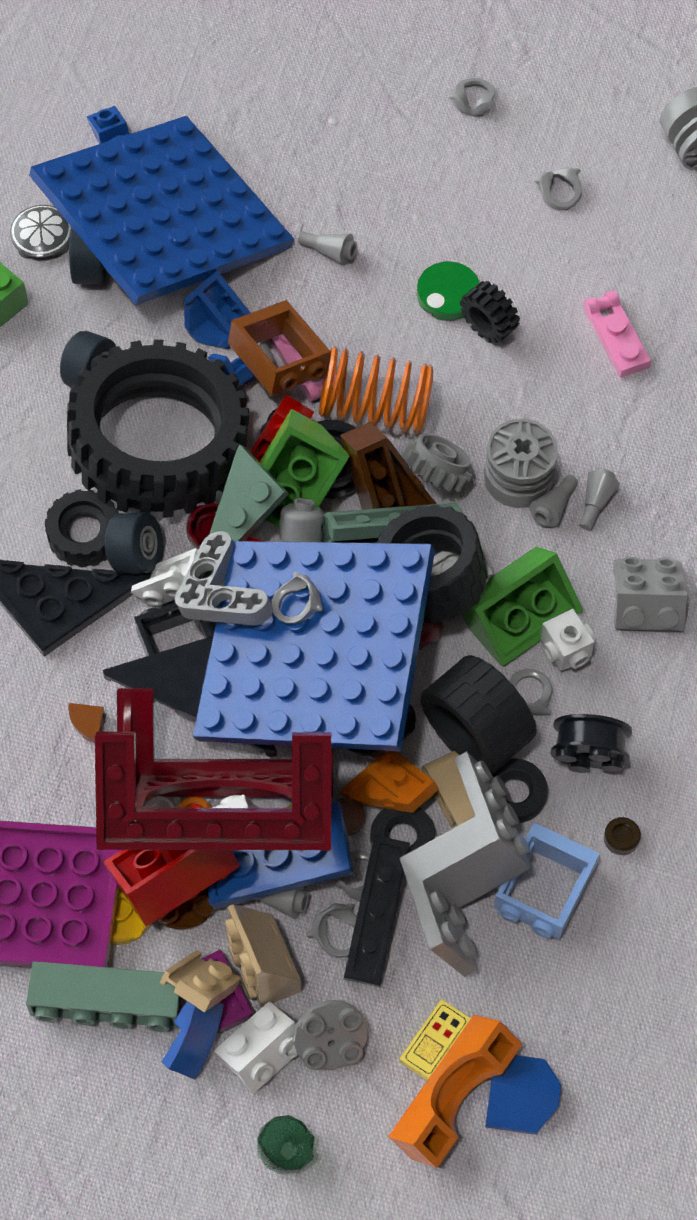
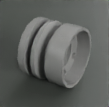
[659,87,697,171]
[484,418,558,508]

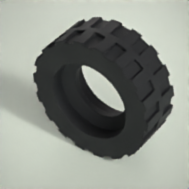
[45,489,119,567]

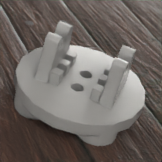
[293,1000,368,1070]

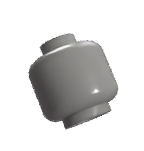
[279,498,325,543]

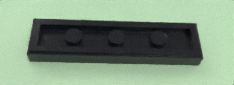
[343,835,410,987]

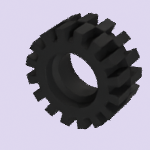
[460,281,520,344]

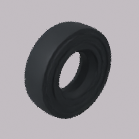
[492,758,548,823]
[370,807,435,853]

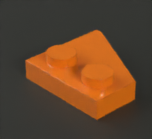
[340,751,439,813]

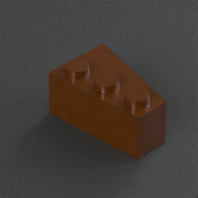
[340,422,437,510]

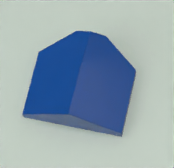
[184,271,251,349]
[485,1055,561,1135]

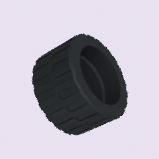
[376,505,488,623]
[421,655,537,775]

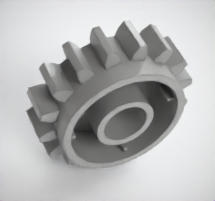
[401,433,474,492]

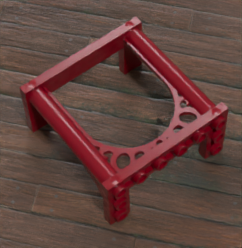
[95,688,333,850]

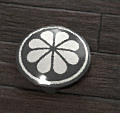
[10,205,71,259]

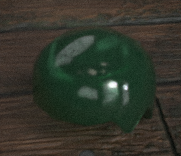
[257,1115,315,1175]

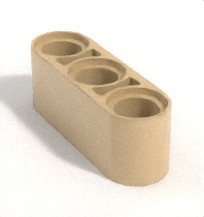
[422,751,475,829]

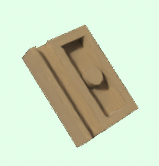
[160,950,241,1012]

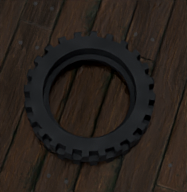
[67,339,249,518]

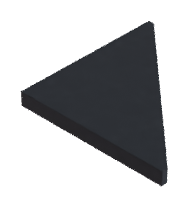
[0,560,150,657]
[102,635,277,758]

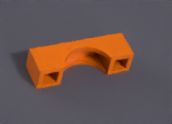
[388,1015,523,1168]

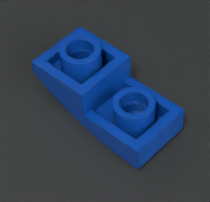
[87,106,130,144]
[161,1001,223,1079]

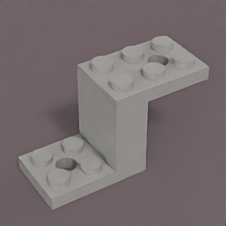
[400,751,531,977]

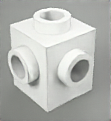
[540,609,595,672]

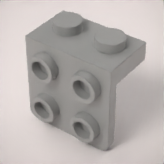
[613,557,688,631]

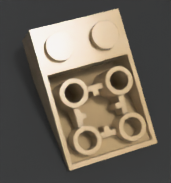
[224,904,302,1009]

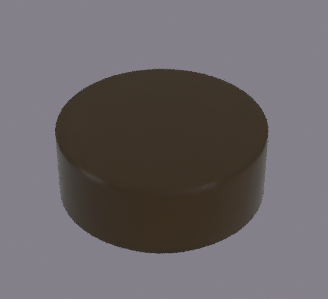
[604,817,641,855]

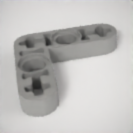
[175,531,273,625]

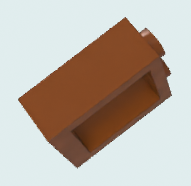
[228,300,331,396]

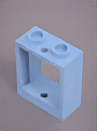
[494,822,600,940]

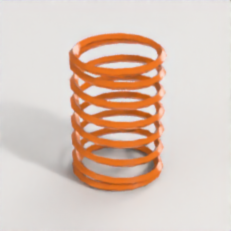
[319,346,434,435]

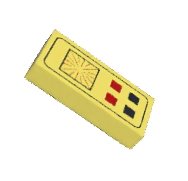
[399,999,471,1081]

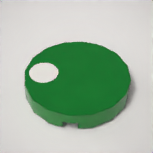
[416,261,480,321]

